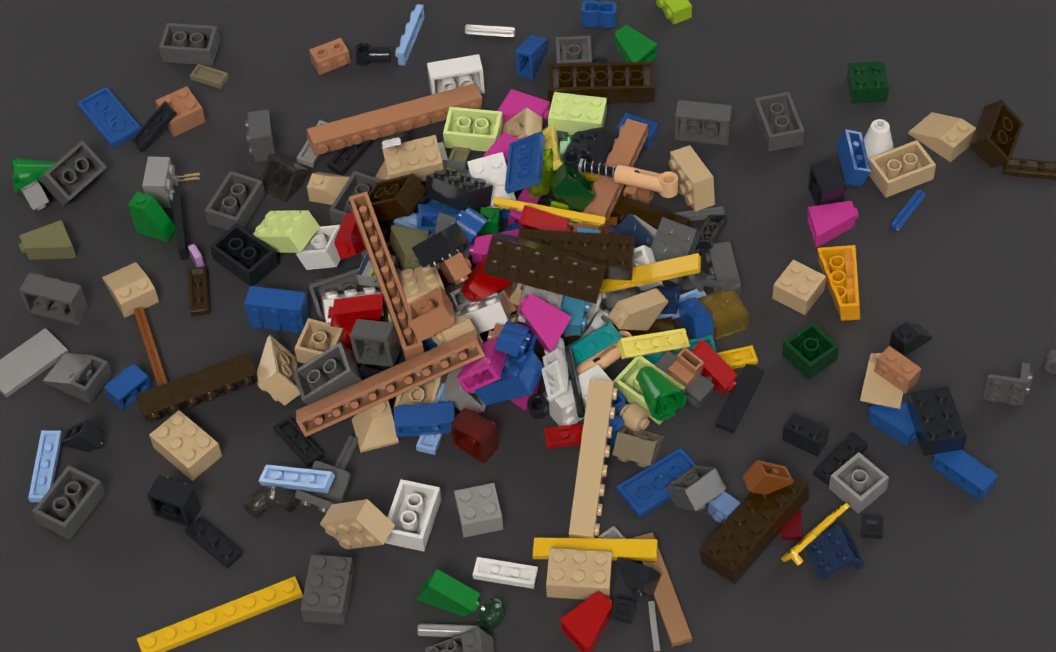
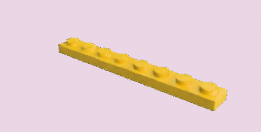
[137,576,303,652]

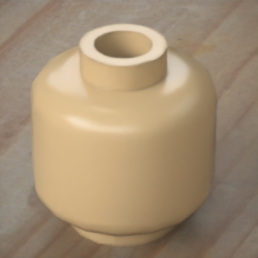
[619,403,650,432]

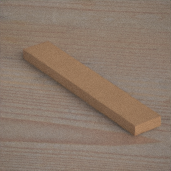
[633,532,692,647]

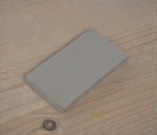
[0,328,69,398]

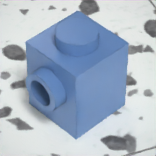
[708,491,741,524]

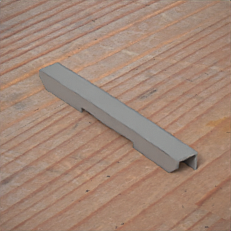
[648,601,661,652]

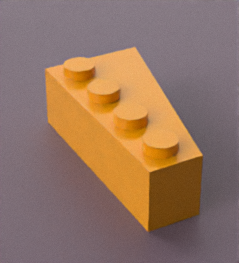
[817,245,861,321]

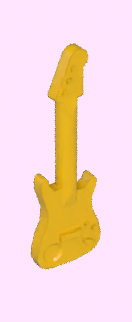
[780,502,850,566]

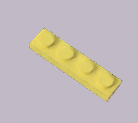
[541,125,562,173]
[617,328,690,359]

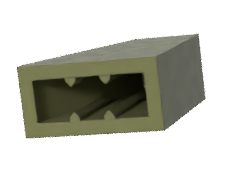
[18,220,76,260]
[390,225,429,270]

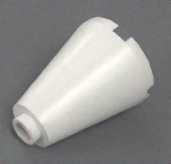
[863,119,894,162]

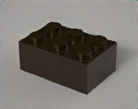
[970,100,1024,168]
[368,174,427,222]

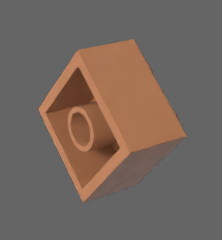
[155,86,206,137]
[407,286,455,341]

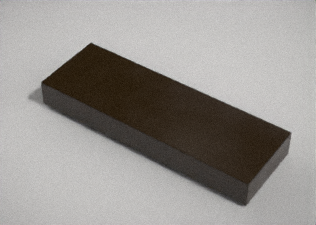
[1003,158,1056,180]
[187,266,210,316]

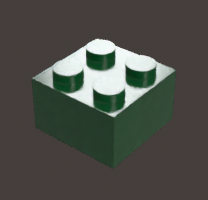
[847,61,889,104]
[550,163,596,213]
[782,322,839,380]

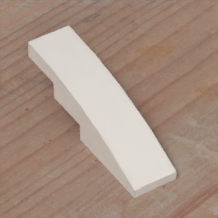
[541,337,568,402]

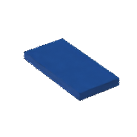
[77,87,141,148]
[505,132,545,194]
[616,448,696,519]

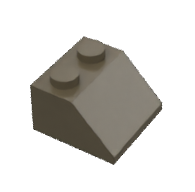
[612,427,664,467]

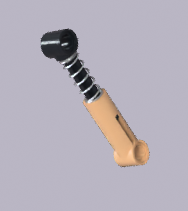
[562,150,678,198]
[527,331,632,419]

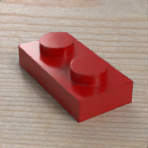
[544,424,583,449]

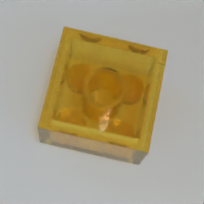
[698,290,749,340]

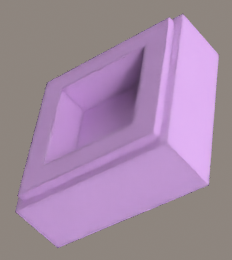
[188,244,204,267]

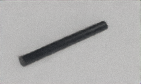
[565,347,585,418]

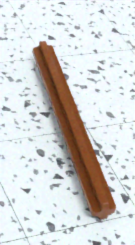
[134,307,168,386]

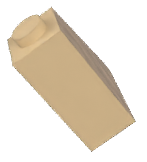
[608,288,669,331]

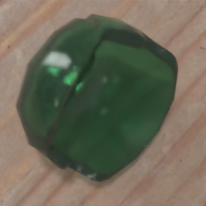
[476,598,505,630]

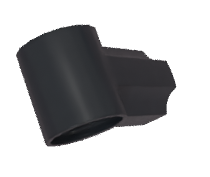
[355,43,390,66]

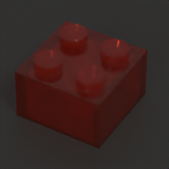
[450,407,499,464]

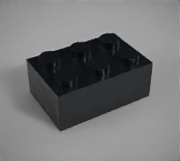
[424,168,493,211]
[210,223,278,286]
[907,386,967,456]

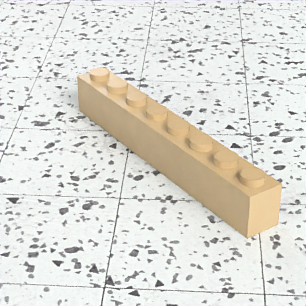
[569,379,618,538]

